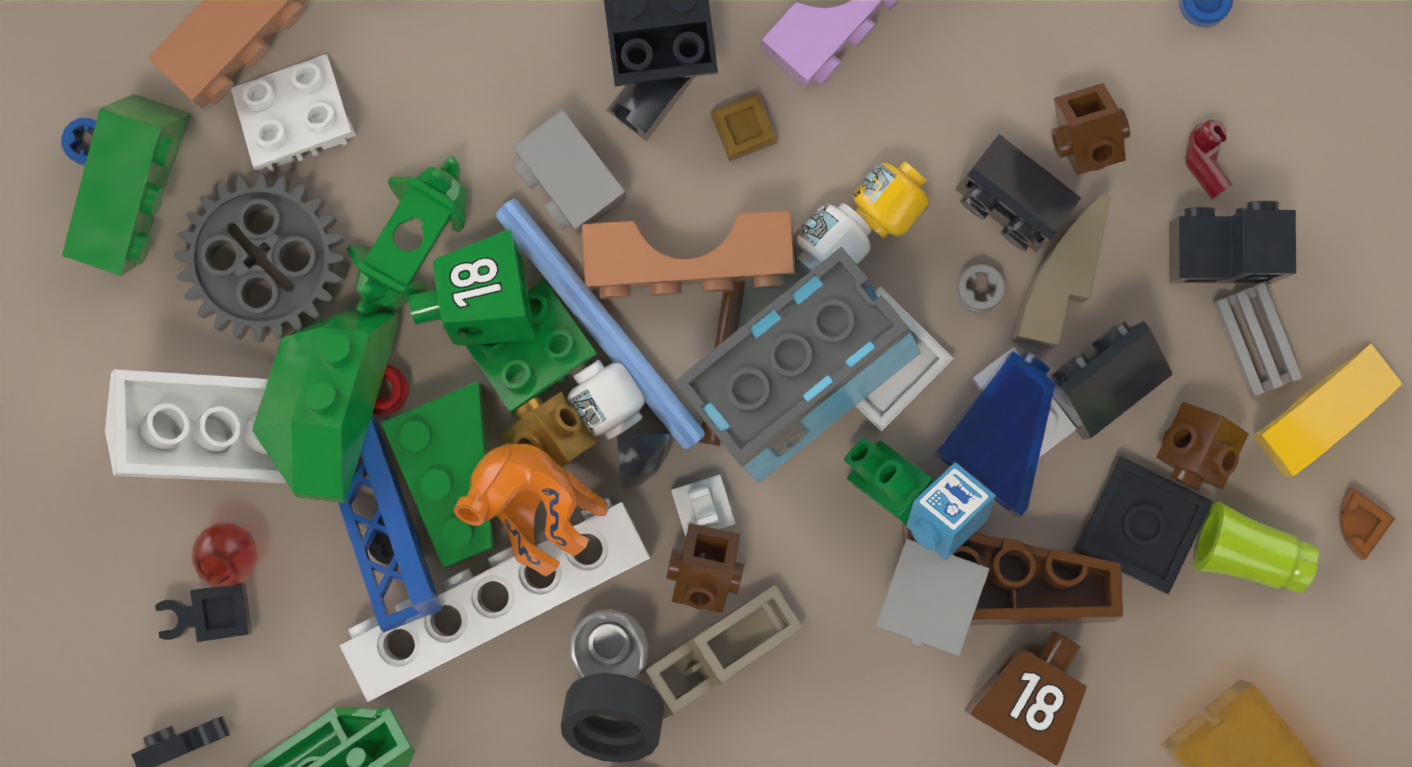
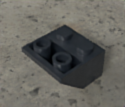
[604,0,718,87]
[955,134,1081,252]
[1047,321,1173,440]

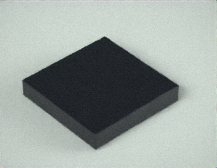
[1073,456,1213,595]

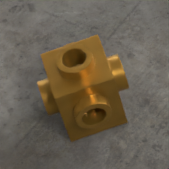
[502,392,598,468]

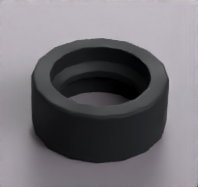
[561,673,664,763]

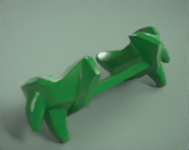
[346,156,468,315]

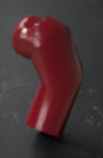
[1185,119,1232,200]

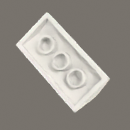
[105,369,286,483]

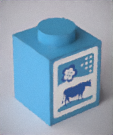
[906,462,996,560]

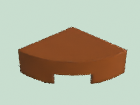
[1339,488,1395,560]

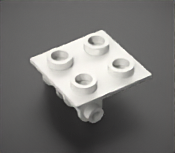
[231,54,356,172]

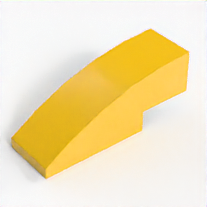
[1252,343,1403,477]

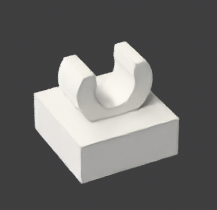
[671,475,736,537]

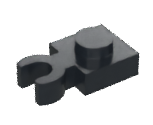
[155,582,252,642]
[131,716,230,767]

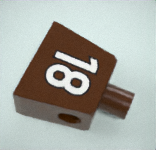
[965,631,1087,766]

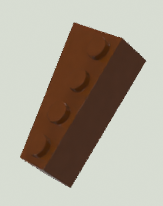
[902,524,1123,626]

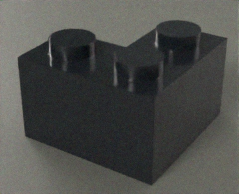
[1169,200,1296,284]

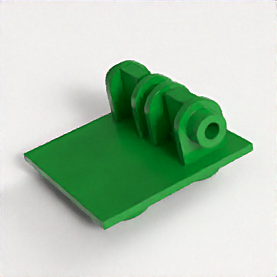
[465,280,597,414]

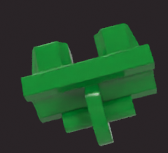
[844,437,935,526]

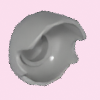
[570,609,649,679]

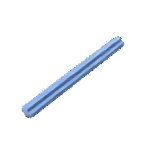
[495,199,705,450]

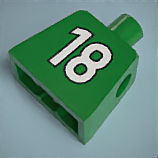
[408,230,536,346]

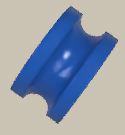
[61,118,96,166]

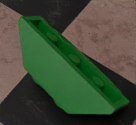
[252,308,401,503]
[248,707,415,767]

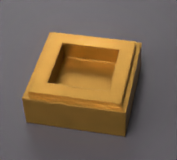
[710,93,777,162]

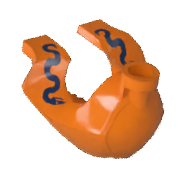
[454,443,608,577]

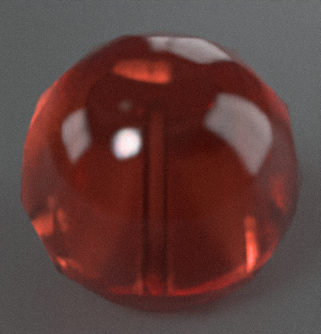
[191,522,258,587]

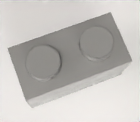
[512,109,626,235]

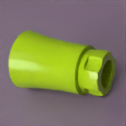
[1193,501,1319,593]

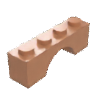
[582,210,797,299]

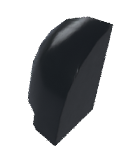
[606,77,695,141]
[617,434,670,490]

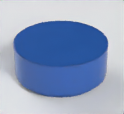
[1179,0,1233,27]

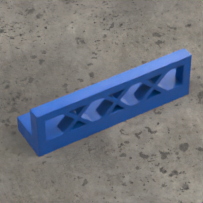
[338,415,443,633]

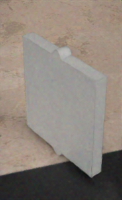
[875,539,989,657]

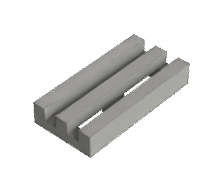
[1213,282,1303,397]

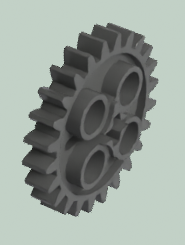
[175,173,347,342]

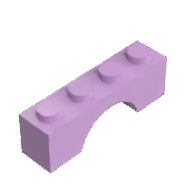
[760,0,900,90]

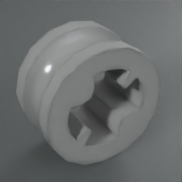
[957,264,1004,313]

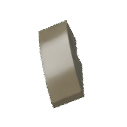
[1012,195,1111,349]
[637,584,803,718]

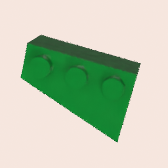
[62,94,191,276]
[381,381,497,568]

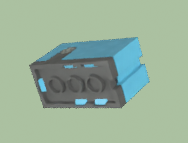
[674,246,921,483]

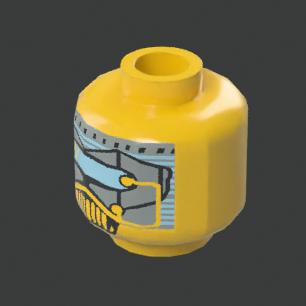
[853,161,930,239]

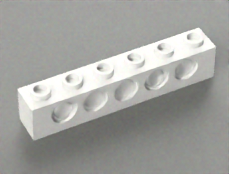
[339,498,651,702]

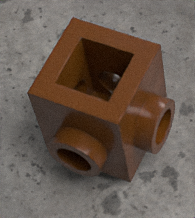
[1051,83,1130,175]
[1156,402,1249,490]
[666,523,744,613]

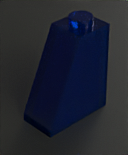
[932,351,1056,516]

